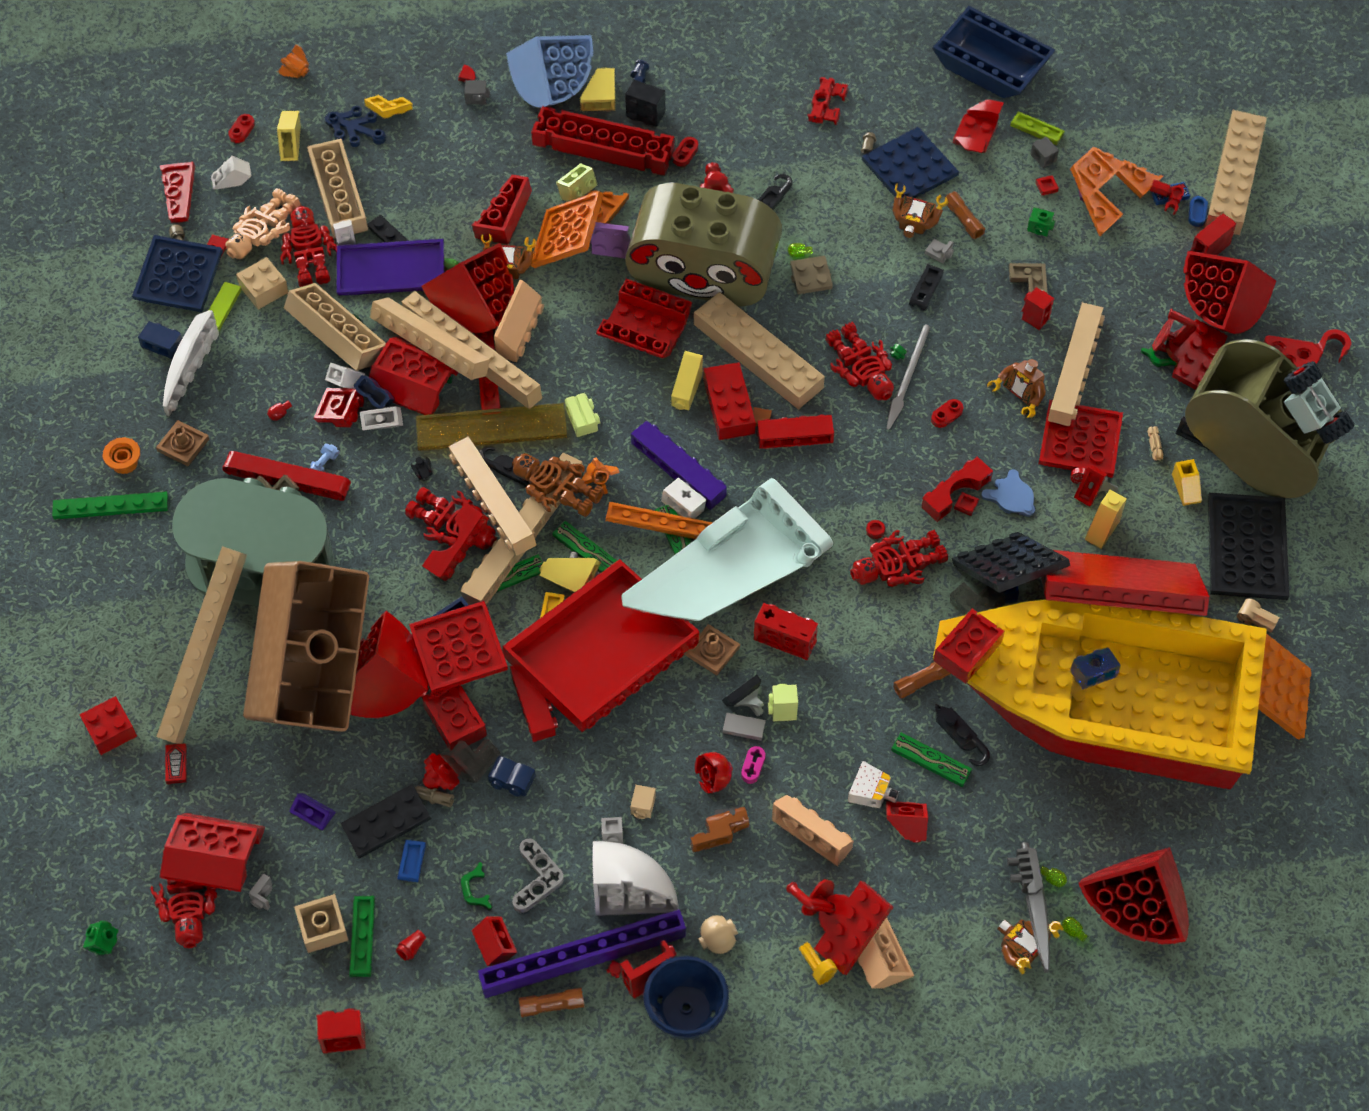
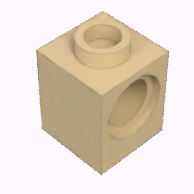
[630,785,656,819]

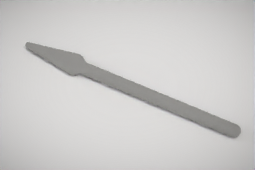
[886,325,930,430]

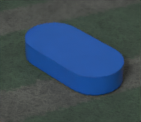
[1188,196,1208,227]

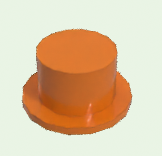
[103,437,140,474]

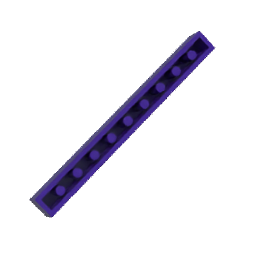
[478,909,686,999]

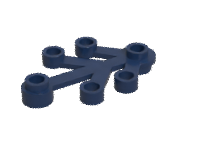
[325,105,386,147]

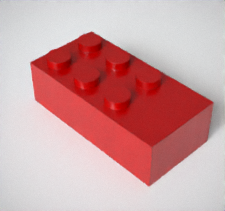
[703,362,756,440]

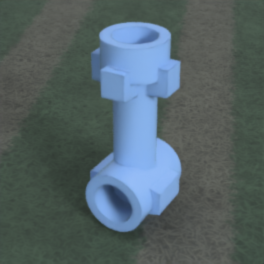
[309,443,340,472]

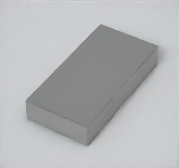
[723,713,766,741]

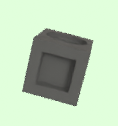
[465,80,490,104]
[1030,137,1059,168]

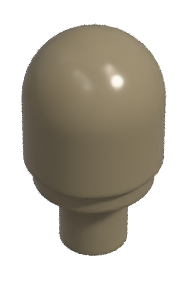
[169,224,185,240]

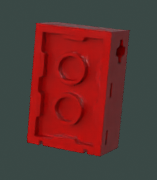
[753,603,818,660]
[933,609,1005,684]
[422,685,487,754]

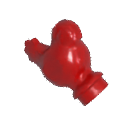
[700,163,734,193]

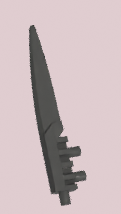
[1007,842,1050,973]

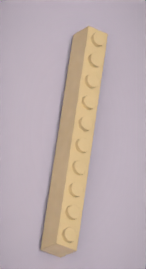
[402,291,542,409]
[461,453,583,605]
[157,546,247,744]

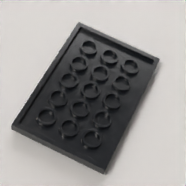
[1208,492,1290,600]
[952,532,1070,593]

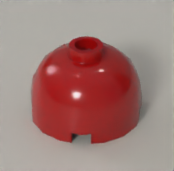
[695,752,733,793]

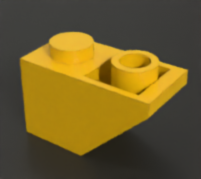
[1172,459,1202,506]

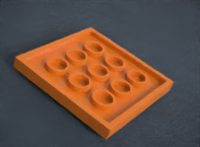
[531,191,604,268]
[1258,633,1311,739]

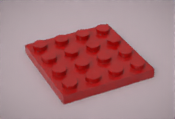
[1038,400,1123,478]
[409,601,508,694]

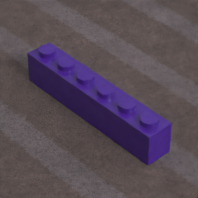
[631,420,727,510]

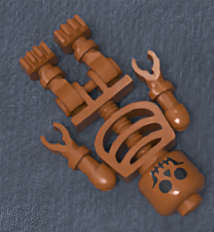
[512,453,604,517]

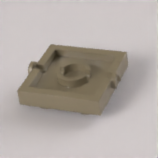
[790,256,833,294]

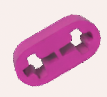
[741,746,765,784]

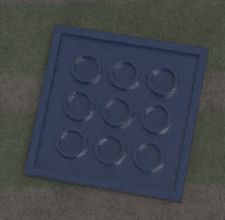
[862,127,959,198]
[132,235,223,313]

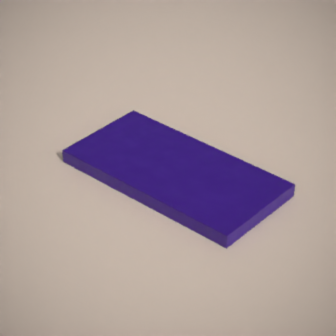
[337,239,445,296]

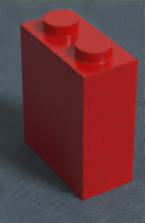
[1191,213,1237,255]

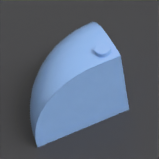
[506,35,593,107]

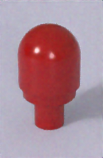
[267,401,292,421]

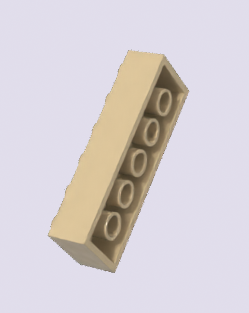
[307,139,368,239]
[284,283,386,371]

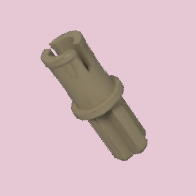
[415,786,454,807]

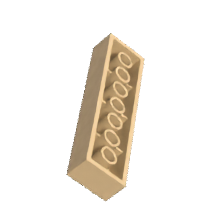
[1205,110,1267,235]
[694,292,825,410]

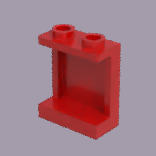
[620,940,677,999]

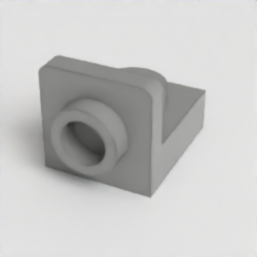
[925,239,954,263]
[601,817,623,844]
[249,874,272,910]

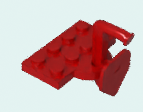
[1152,308,1227,390]
[786,880,893,975]

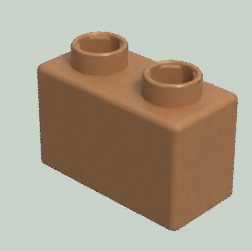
[243,561,369,732]

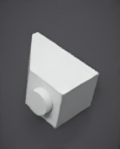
[325,363,365,389]
[360,406,403,430]

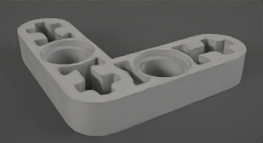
[512,838,564,913]

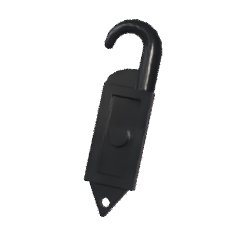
[758,174,793,210]
[479,446,530,487]
[935,704,990,766]

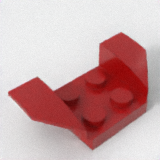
[953,99,1004,153]

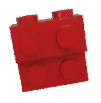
[314,388,364,427]

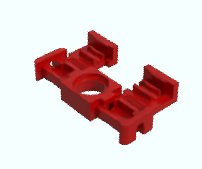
[808,77,848,125]

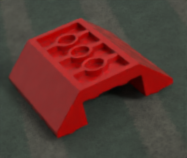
[596,279,692,359]
[369,336,459,417]
[160,813,265,892]

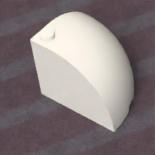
[593,841,679,916]

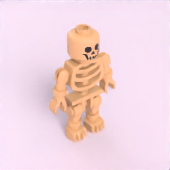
[226,189,301,260]

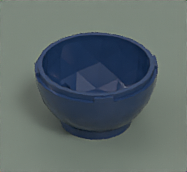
[644,956,729,1040]

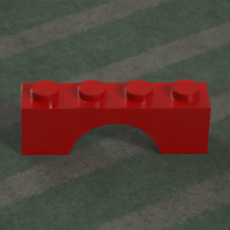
[922,457,993,522]
[422,502,489,581]

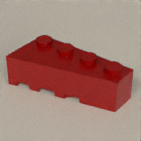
[472,175,532,244]

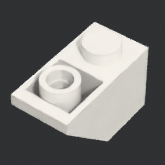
[211,156,251,190]

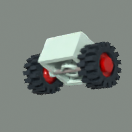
[1284,361,1355,444]

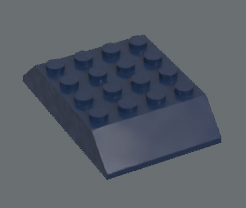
[933,6,1055,98]

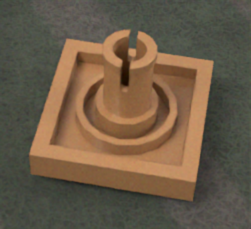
[156,420,209,466]
[685,624,740,675]

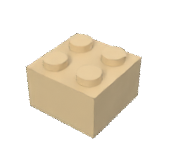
[236,257,289,310]
[295,894,349,953]

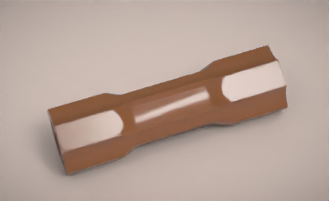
[945,191,985,239]
[893,662,951,699]
[519,988,584,1017]

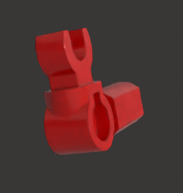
[1150,179,1184,215]

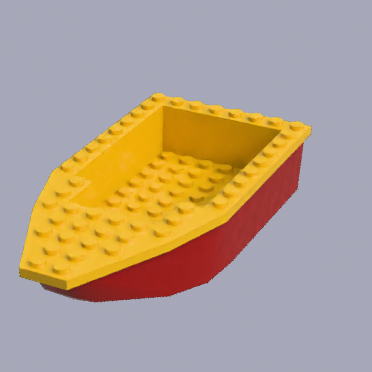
[933,600,1267,790]

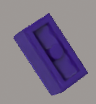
[289,793,336,831]

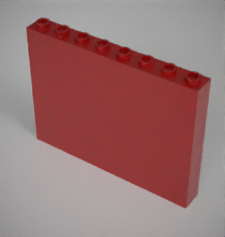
[1041,550,1210,616]
[503,559,700,732]

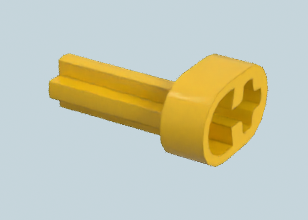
[799,942,837,985]

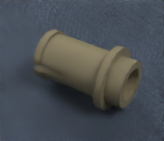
[861,132,876,154]

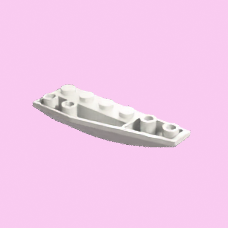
[163,310,219,416]

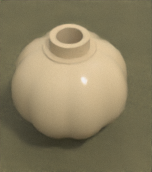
[698,916,738,954]

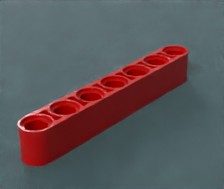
[222,451,351,501]

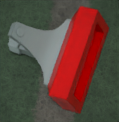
[1074,465,1118,507]

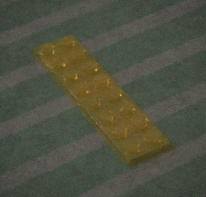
[416,403,567,451]

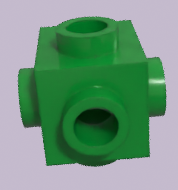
[1027,207,1056,237]
[83,921,118,955]

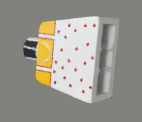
[848,761,899,808]

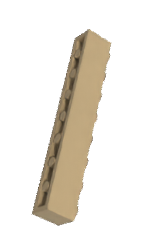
[370,297,490,380]
[1048,302,1105,426]
[449,437,537,556]

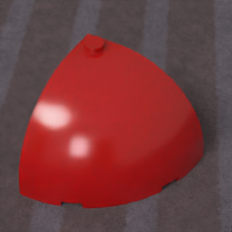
[421,243,514,333]
[1184,251,1276,334]
[350,611,429,718]
[1079,847,1189,944]

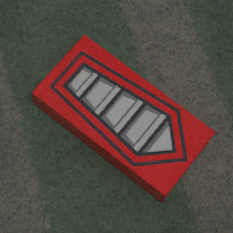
[165,743,187,784]

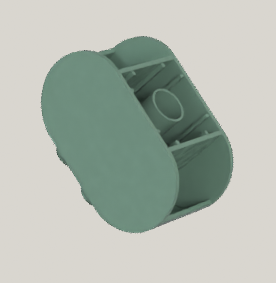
[172,478,336,607]

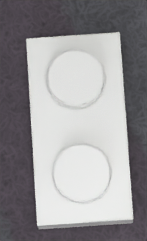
[333,220,356,246]

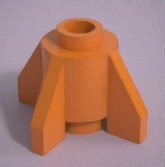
[278,45,309,78]
[582,457,619,494]

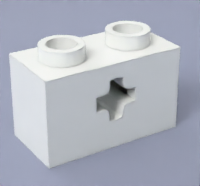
[661,478,706,519]

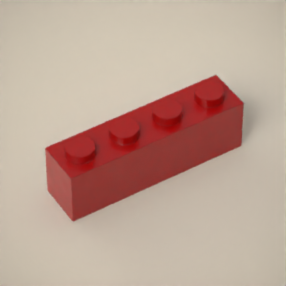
[757,415,834,449]
[510,666,558,742]

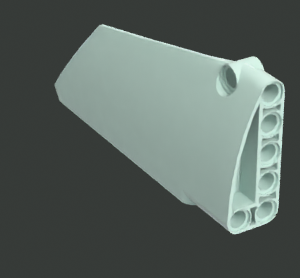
[622,478,833,621]

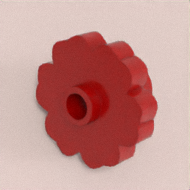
[422,753,460,790]

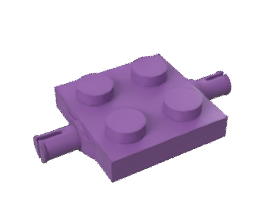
[590,222,631,258]

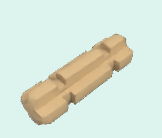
[1147,426,1164,461]

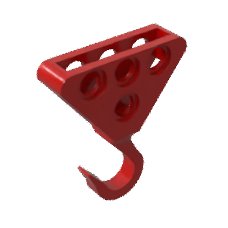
[1263,329,1351,368]

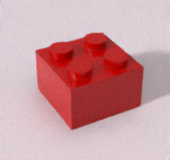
[79,696,137,755]
[317,1008,366,1054]

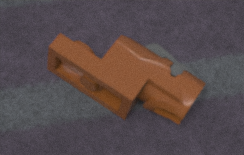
[691,807,750,853]

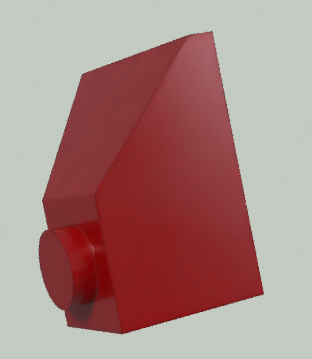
[886,801,928,843]

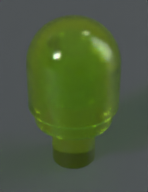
[787,243,813,257]
[1040,865,1067,887]
[1062,917,1088,942]

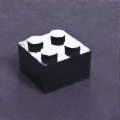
[625,80,665,127]

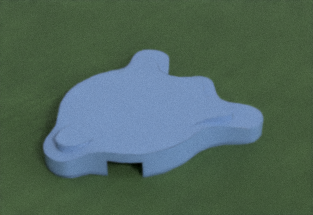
[981,469,1035,517]

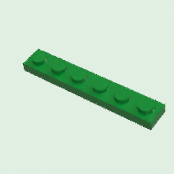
[52,492,168,520]

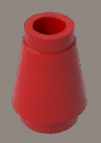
[396,930,426,961]

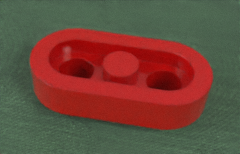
[228,114,255,143]
[673,137,698,167]
[931,399,963,428]

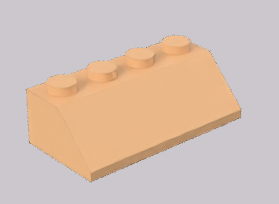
[494,280,544,362]
[772,795,853,867]
[858,917,914,988]

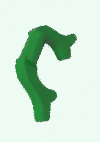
[1141,348,1177,367]
[461,862,492,911]

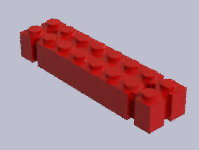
[531,106,675,176]

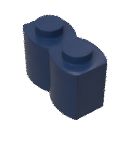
[354,375,394,409]
[488,756,536,797]

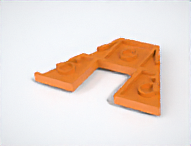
[1070,147,1163,237]

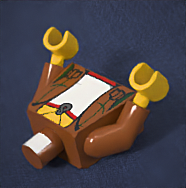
[893,184,948,238]
[481,234,537,279]
[987,359,1046,418]
[997,919,1063,974]

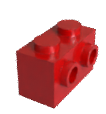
[1022,287,1054,330]
[472,916,517,966]

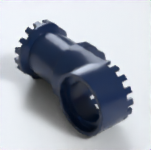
[630,59,650,83]

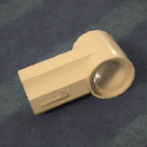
[1237,599,1280,633]

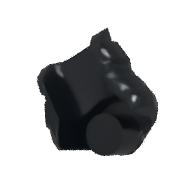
[411,457,433,480]

